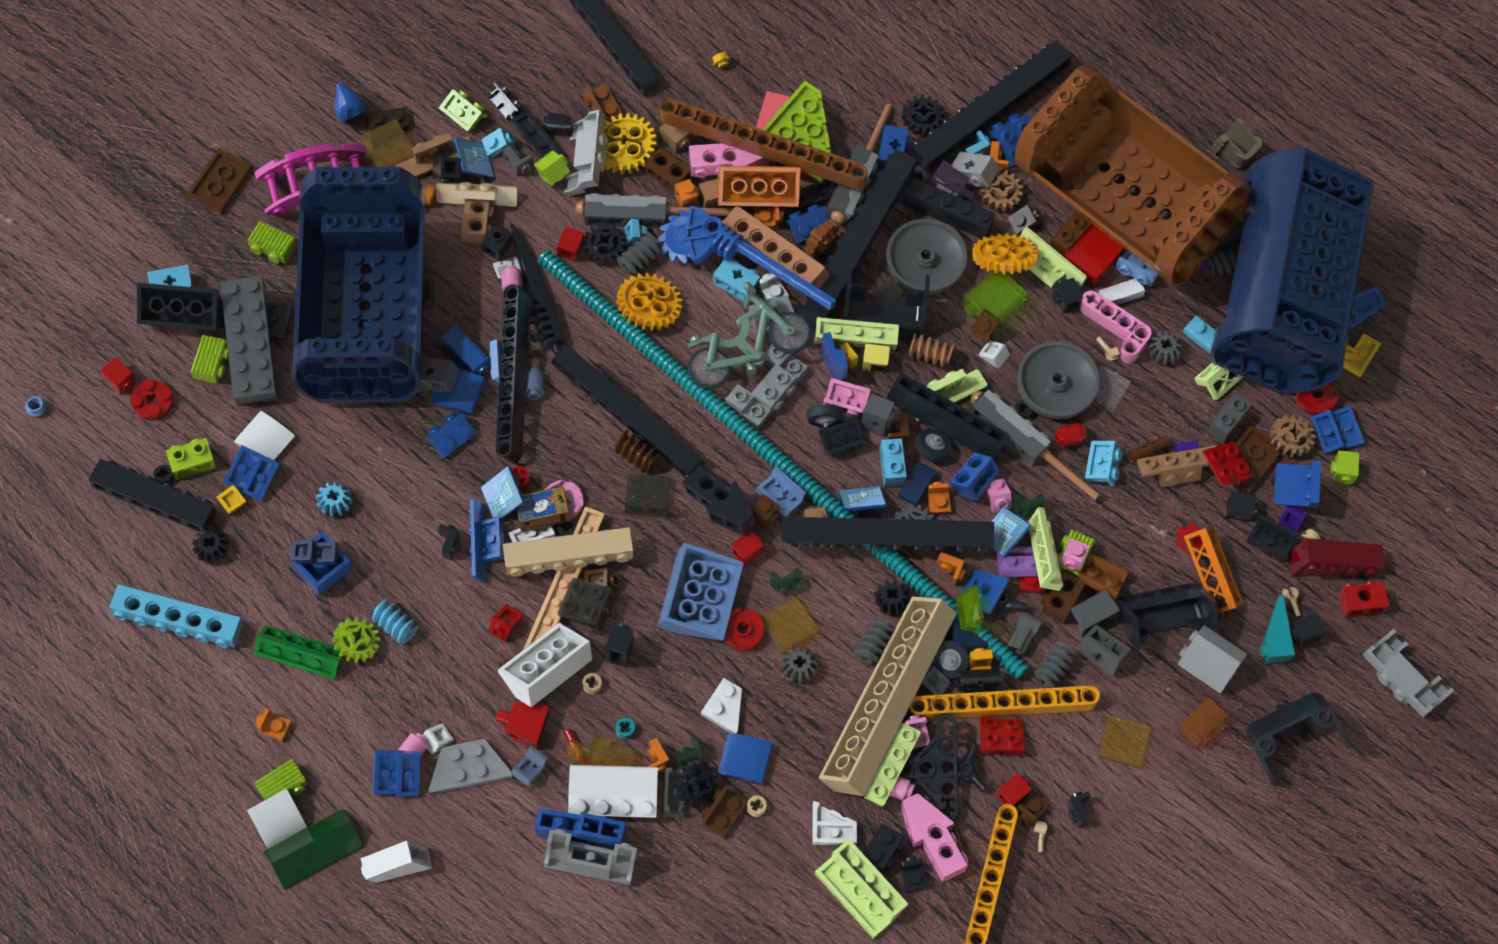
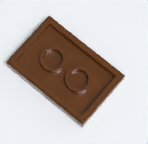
[186,148,253,215]
[1232,425,1283,494]

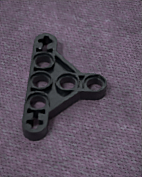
[899,714,959,821]

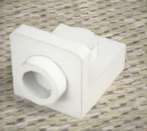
[759,273,789,300]

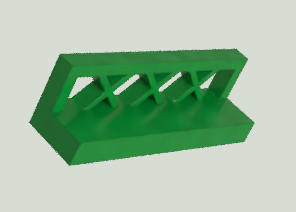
[254,625,346,680]

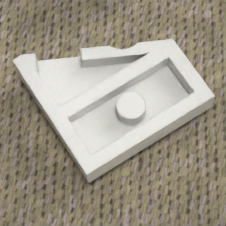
[701,678,742,734]
[812,801,857,846]

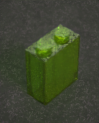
[963,271,1027,324]

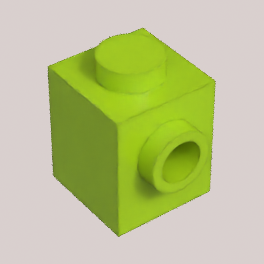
[534,151,570,186]
[1330,451,1359,485]

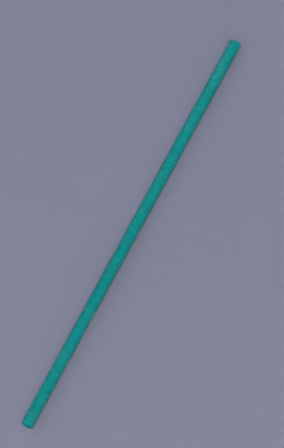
[538,250,1029,680]

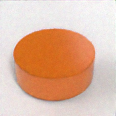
[425,185,436,206]

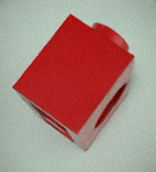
[1338,581,1390,618]

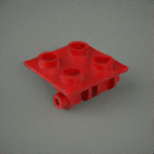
[1202,441,1254,486]
[979,717,1025,756]

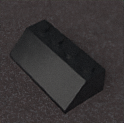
[137,282,224,330]

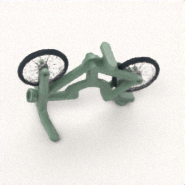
[687,282,812,389]

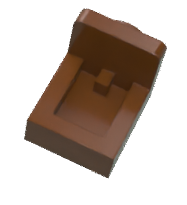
[970,309,1001,342]

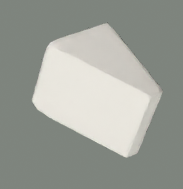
[978,340,1010,368]
[422,723,454,754]

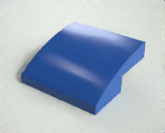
[821,332,848,382]
[430,370,485,415]
[1311,406,1365,454]
[223,445,280,501]
[718,733,773,784]
[372,750,420,796]

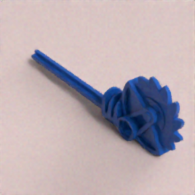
[658,206,837,310]

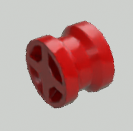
[511,466,530,492]

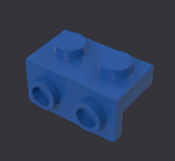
[785,203,830,243]
[425,412,476,458]

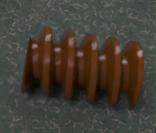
[614,430,661,473]

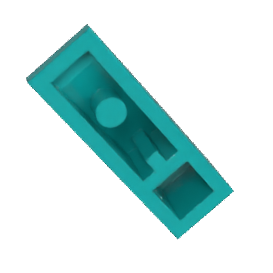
[1260,595,1295,664]

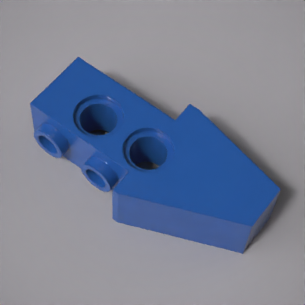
[535,808,627,848]

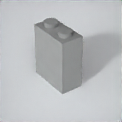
[1177,625,1247,693]

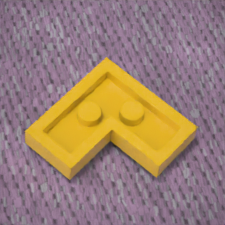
[1343,333,1381,377]

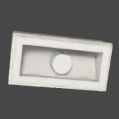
[1098,279,1145,305]

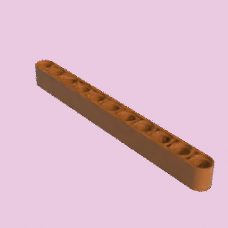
[660,98,868,189]

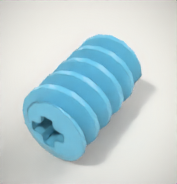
[372,598,419,645]

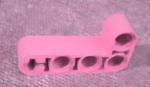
[1080,291,1151,364]

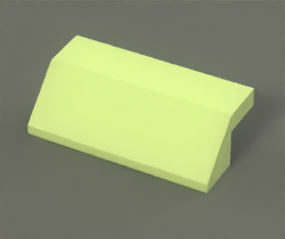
[815,839,908,939]

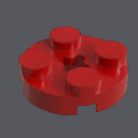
[130,379,173,421]
[1296,382,1338,415]
[724,608,764,652]

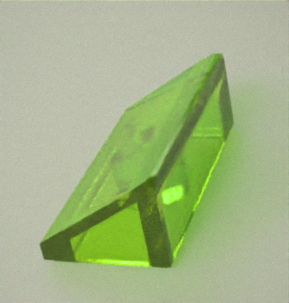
[956,585,983,632]

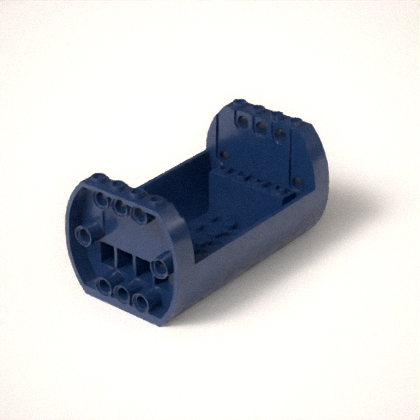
[1210,148,1374,393]
[291,167,426,403]

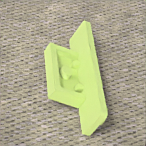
[1020,227,1087,289]
[914,369,987,421]
[864,723,921,807]

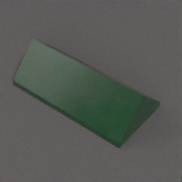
[264,809,363,890]

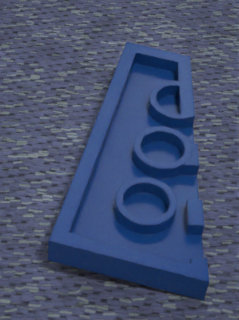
[1349,287,1386,331]

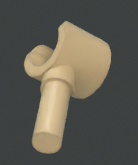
[1096,336,1119,361]
[1282,587,1301,617]
[1033,820,1047,852]

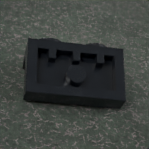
[863,824,906,874]

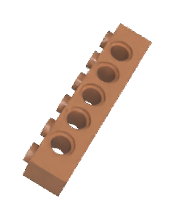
[722,206,829,289]

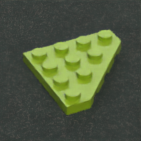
[762,81,831,182]

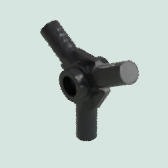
[980,591,1028,621]
[943,743,988,792]

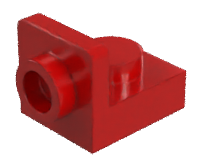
[1019,576,1046,594]
[489,604,524,642]

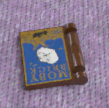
[516,486,571,533]

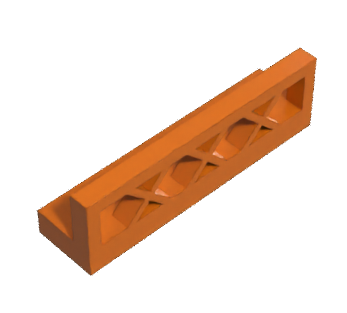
[1184,525,1244,614]

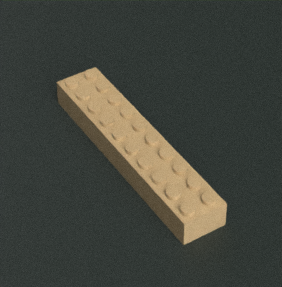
[819,597,957,796]

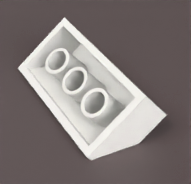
[498,623,592,707]
[568,765,658,818]

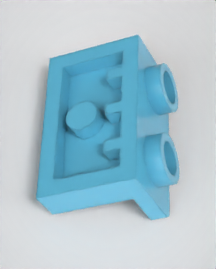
[1085,441,1123,487]

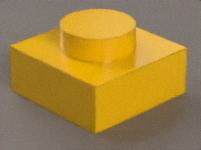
[839,341,858,370]
[216,485,247,515]

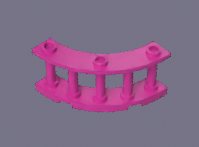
[255,143,368,217]

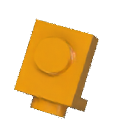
[969,648,993,670]

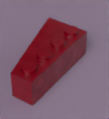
[1288,538,1385,577]

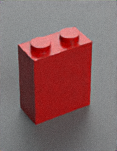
[1064,224,1125,288]

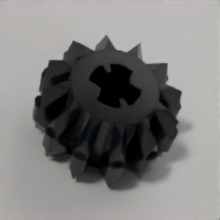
[192,527,229,564]
[874,579,910,616]

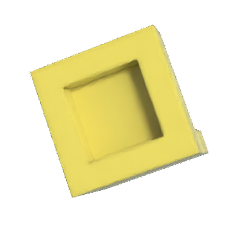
[862,344,890,372]

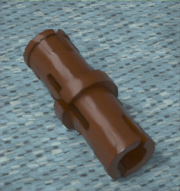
[1128,435,1171,463]

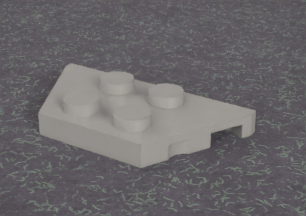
[429,739,513,795]

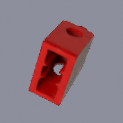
[496,702,550,750]

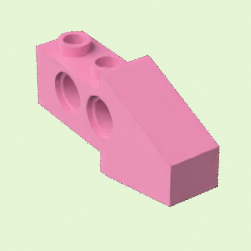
[689,137,770,178]
[901,793,968,883]

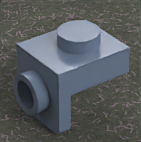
[511,746,548,786]

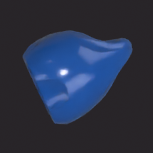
[333,82,368,124]

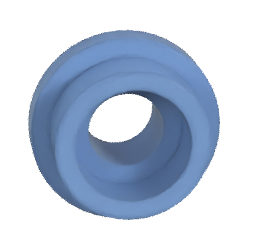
[25,396,47,417]

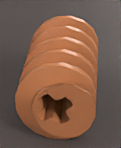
[909,333,955,368]

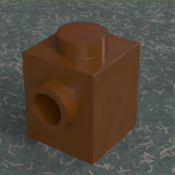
[750,494,780,530]

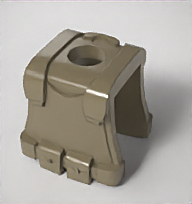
[1211,118,1262,170]

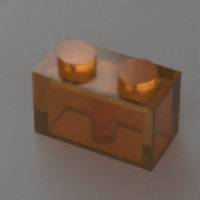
[1176,697,1228,749]

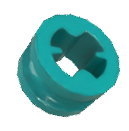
[616,718,635,739]

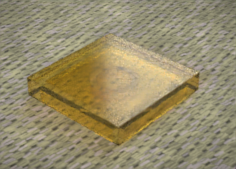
[361,119,413,167]
[761,597,819,654]
[1098,716,1150,769]

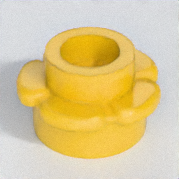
[712,52,731,68]

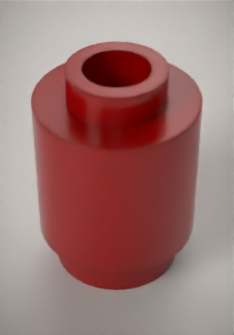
[1054,423,1087,448]

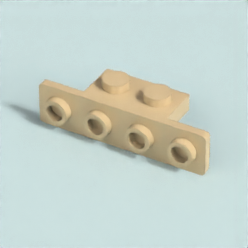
[436,182,517,207]

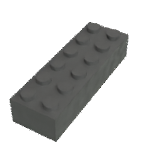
[220,276,279,406]

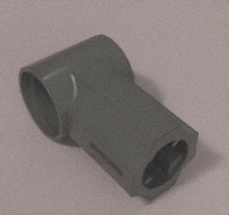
[1007,611,1043,656]

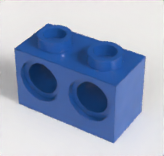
[950,452,1000,501]

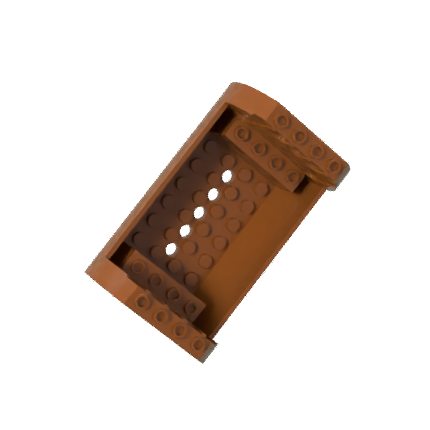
[1015,65,1251,287]

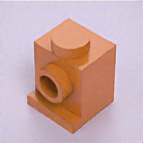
[675,179,701,207]

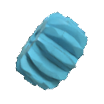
[316,481,352,518]

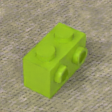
[166,438,216,480]

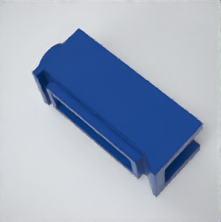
[441,324,490,375]

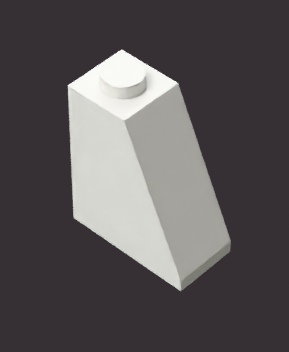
[361,841,432,883]

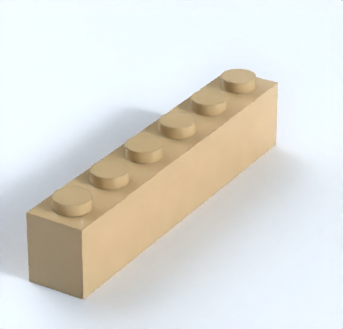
[503,527,633,576]

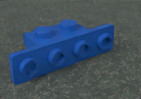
[469,498,504,583]

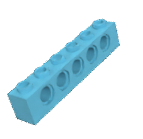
[109,584,243,648]

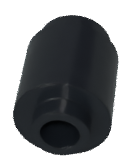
[543,112,572,134]

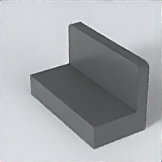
[1071,590,1120,637]

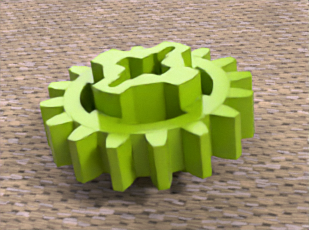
[332,617,380,663]

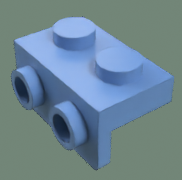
[1115,250,1158,287]
[756,467,806,517]

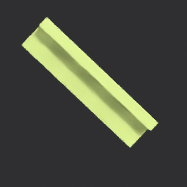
[814,317,899,351]
[1194,363,1243,400]
[1028,507,1063,591]

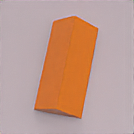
[717,166,801,207]

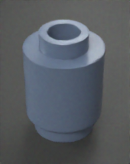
[525,368,544,400]

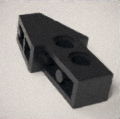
[682,465,756,536]

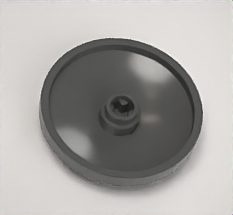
[886,219,967,294]
[1017,341,1100,419]

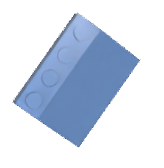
[657,543,744,641]

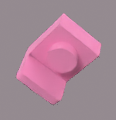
[1060,538,1090,570]

